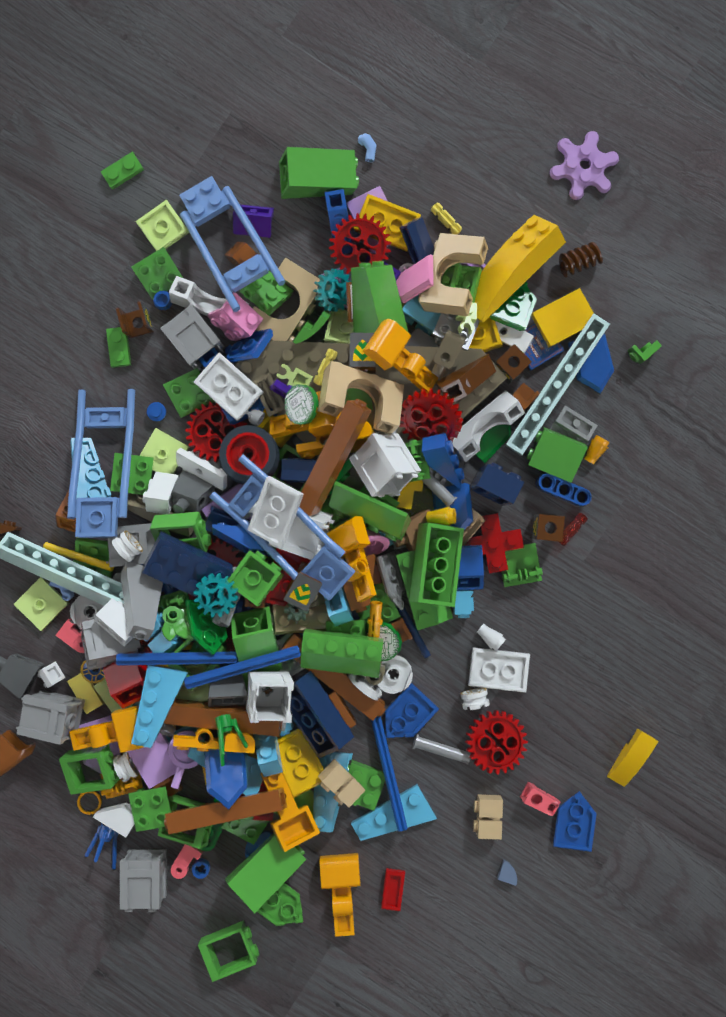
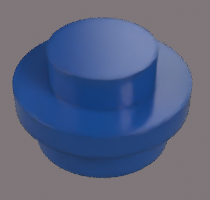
[153,291,172,310]
[147,402,166,421]

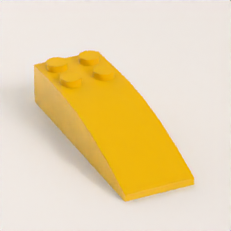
[474,215,566,323]

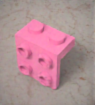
[207,292,263,341]

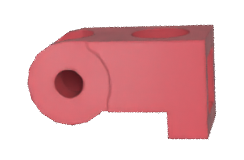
[55,619,84,653]
[520,782,561,816]
[171,845,203,879]

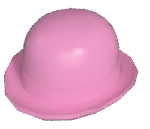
[364,529,390,556]

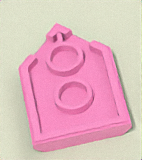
[396,254,434,303]

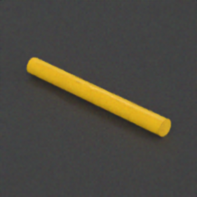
[43,542,114,572]

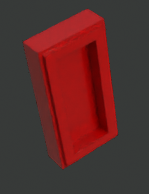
[381,868,405,911]

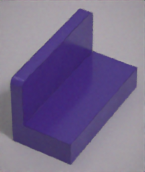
[233,205,274,238]

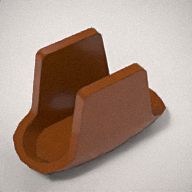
[0,730,36,777]

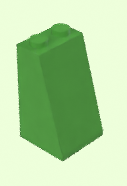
[279,147,359,199]
[351,261,408,333]
[231,606,283,693]
[225,833,306,914]

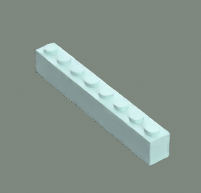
[505,313,610,456]
[0,532,124,606]

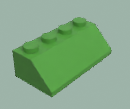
[329,481,411,542]
[409,523,464,607]
[396,550,453,630]
[301,628,384,678]

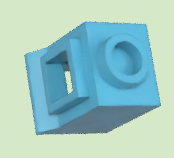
[453,590,474,618]

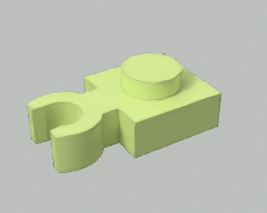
[456,302,477,335]
[277,364,314,386]

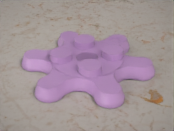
[550,131,619,200]

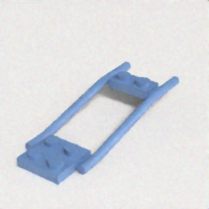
[179,176,286,312]
[67,389,135,538]
[209,454,355,601]

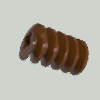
[559,242,603,278]

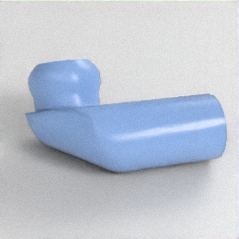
[358,133,377,162]
[49,581,74,601]

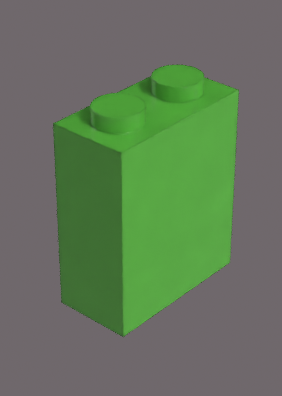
[526,427,588,483]

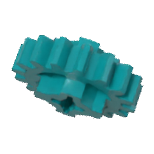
[313,269,352,312]
[193,573,238,617]

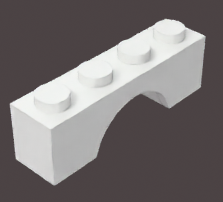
[169,276,249,316]
[452,390,525,462]

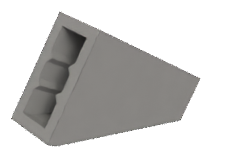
[120,561,163,641]

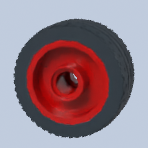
[219,425,280,485]

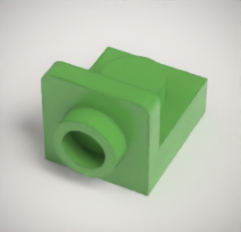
[628,340,662,364]

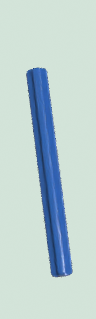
[184,646,301,689]
[116,652,237,666]
[371,716,407,832]

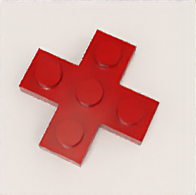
[465,513,524,574]

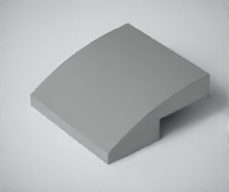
[550,406,598,444]

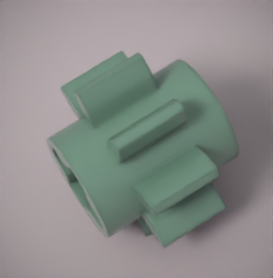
[284,603,309,624]

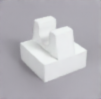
[38,661,65,688]

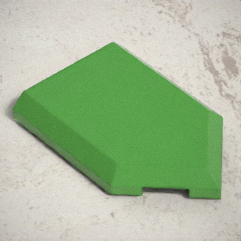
[257,883,304,926]

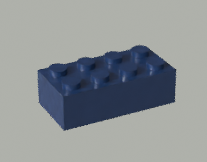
[470,462,524,506]
[142,531,233,602]
[290,671,354,758]

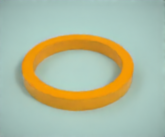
[77,791,102,815]

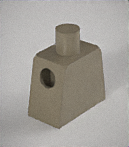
[432,330,465,377]

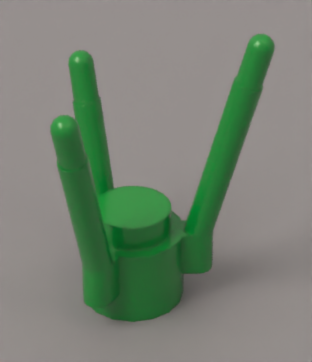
[215,714,248,767]

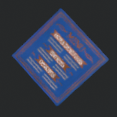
[525,324,564,371]

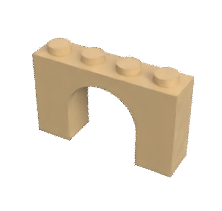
[418,233,488,316]
[253,258,320,341]
[318,361,404,434]

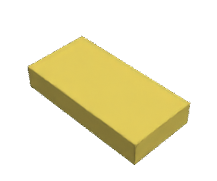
[67,673,104,714]

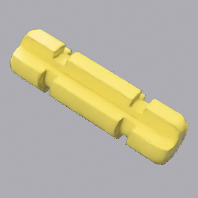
[431,203,462,235]
[313,348,338,386]

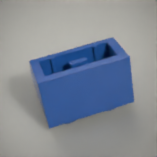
[457,545,484,591]

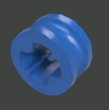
[192,858,210,879]

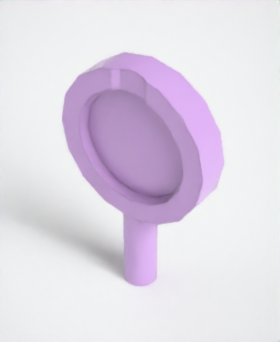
[168,730,203,789]

